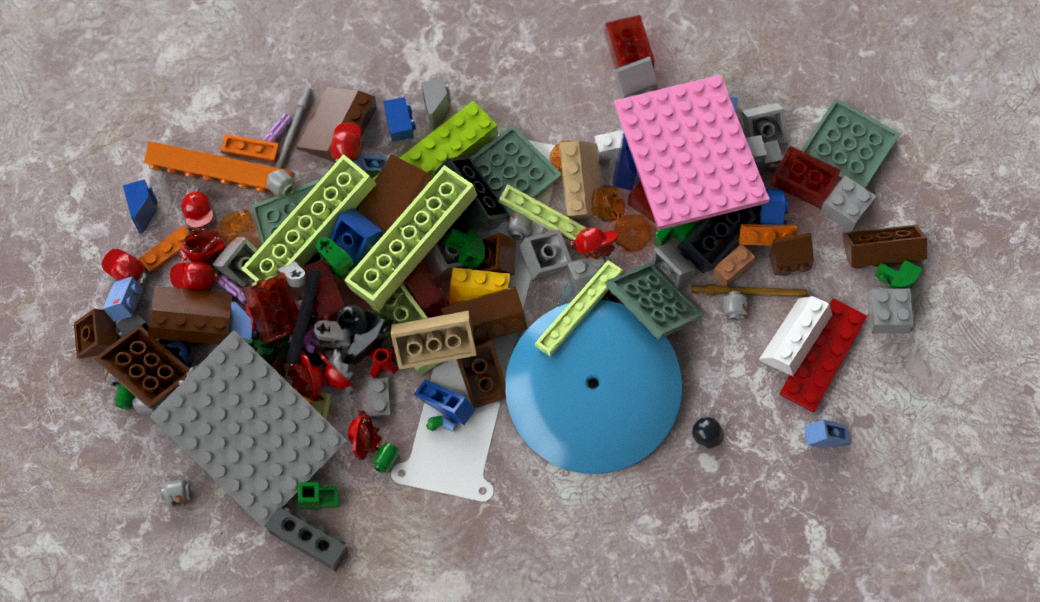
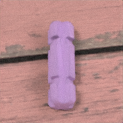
[264,114,292,143]
[218,275,250,304]

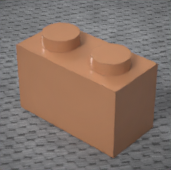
[712,245,755,287]

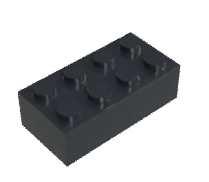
[434,155,510,233]
[677,208,758,273]

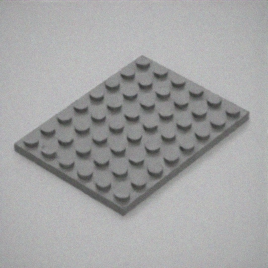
[150,330,348,527]

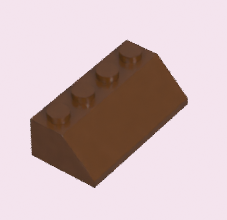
[842,224,927,269]
[441,287,528,344]

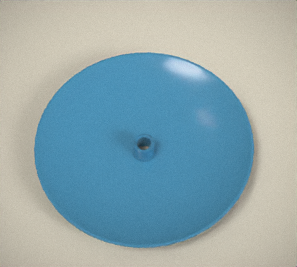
[505,300,682,474]

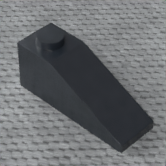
[343,310,394,365]

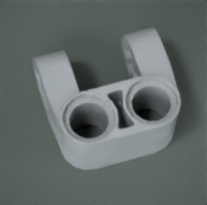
[277,262,307,310]
[314,320,352,353]

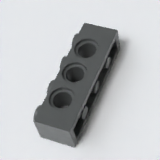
[265,507,348,571]

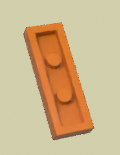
[221,134,280,163]
[739,224,798,245]
[138,225,194,275]

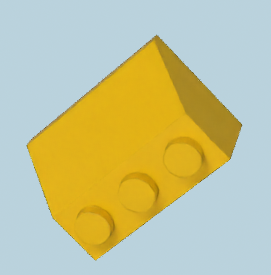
[449,268,511,305]

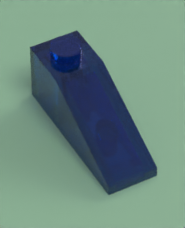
[611,132,637,190]

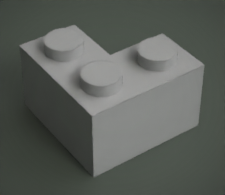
[746,135,783,173]

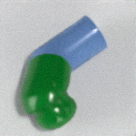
[426,416,457,432]

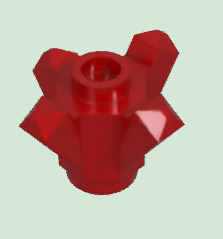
[368,347,398,378]

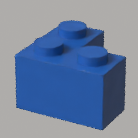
[383,97,416,142]
[759,189,789,225]

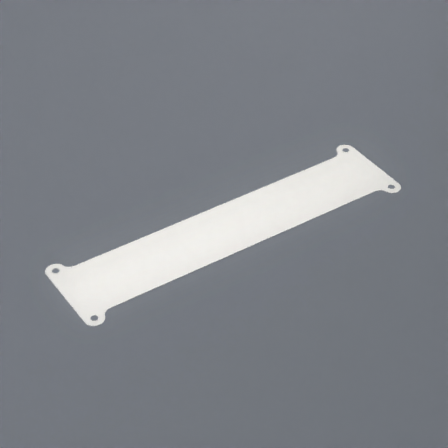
[391,134,561,502]

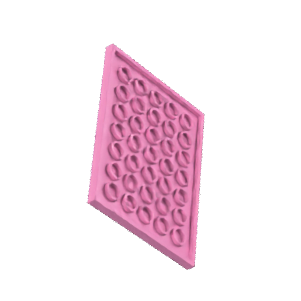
[614,75,769,230]

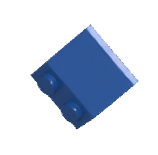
[123,179,158,234]
[328,208,382,266]

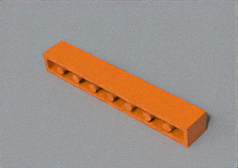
[144,141,295,196]

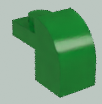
[654,221,697,247]
[443,228,485,269]
[874,260,922,289]
[298,482,338,510]

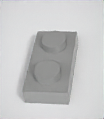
[368,378,391,419]

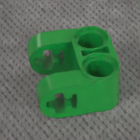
[316,237,355,279]

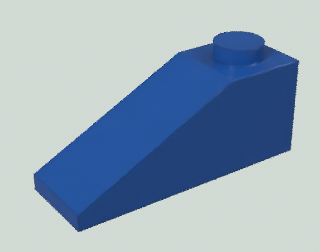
[414,379,475,425]

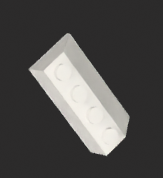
[759,296,832,376]

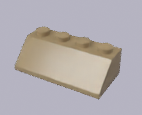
[559,141,604,220]
[391,311,477,370]

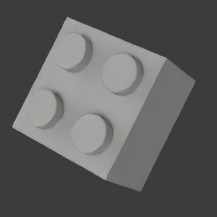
[821,176,876,232]
[868,289,914,334]

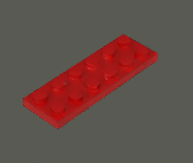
[779,298,867,413]

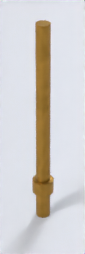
[691,284,807,297]

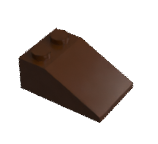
[456,340,506,409]

